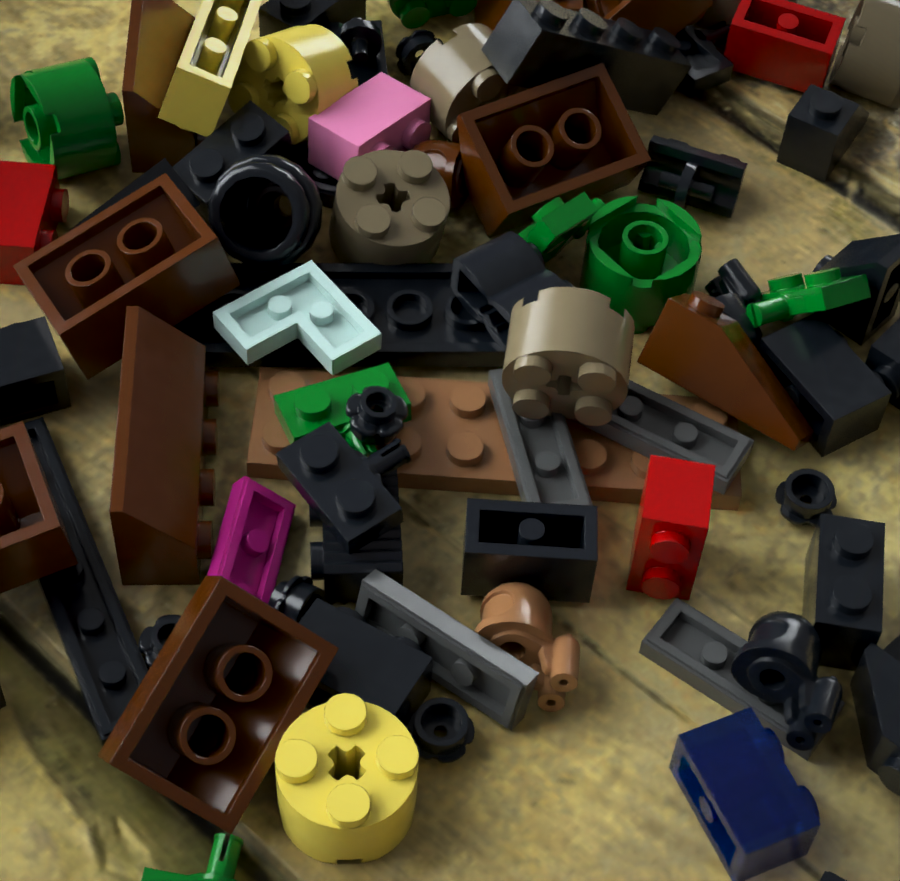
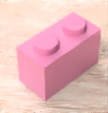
[308,72,431,180]

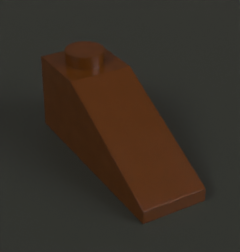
[637,291,814,451]

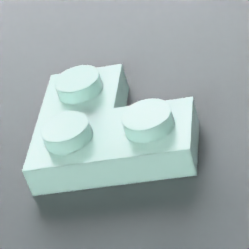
[213,260,382,376]

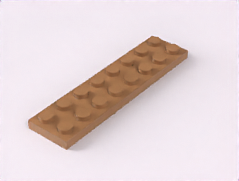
[246,367,742,511]

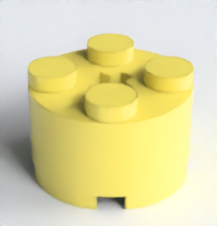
[228,24,358,145]
[275,693,419,864]

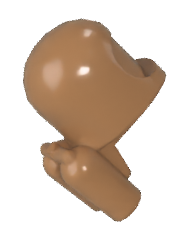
[474,582,580,712]

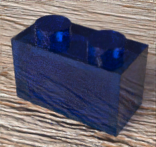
[669,707,821,881]

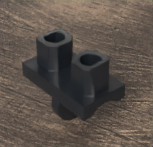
[329,17,388,86]
[638,135,748,218]

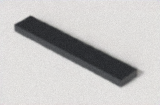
[24,417,148,747]

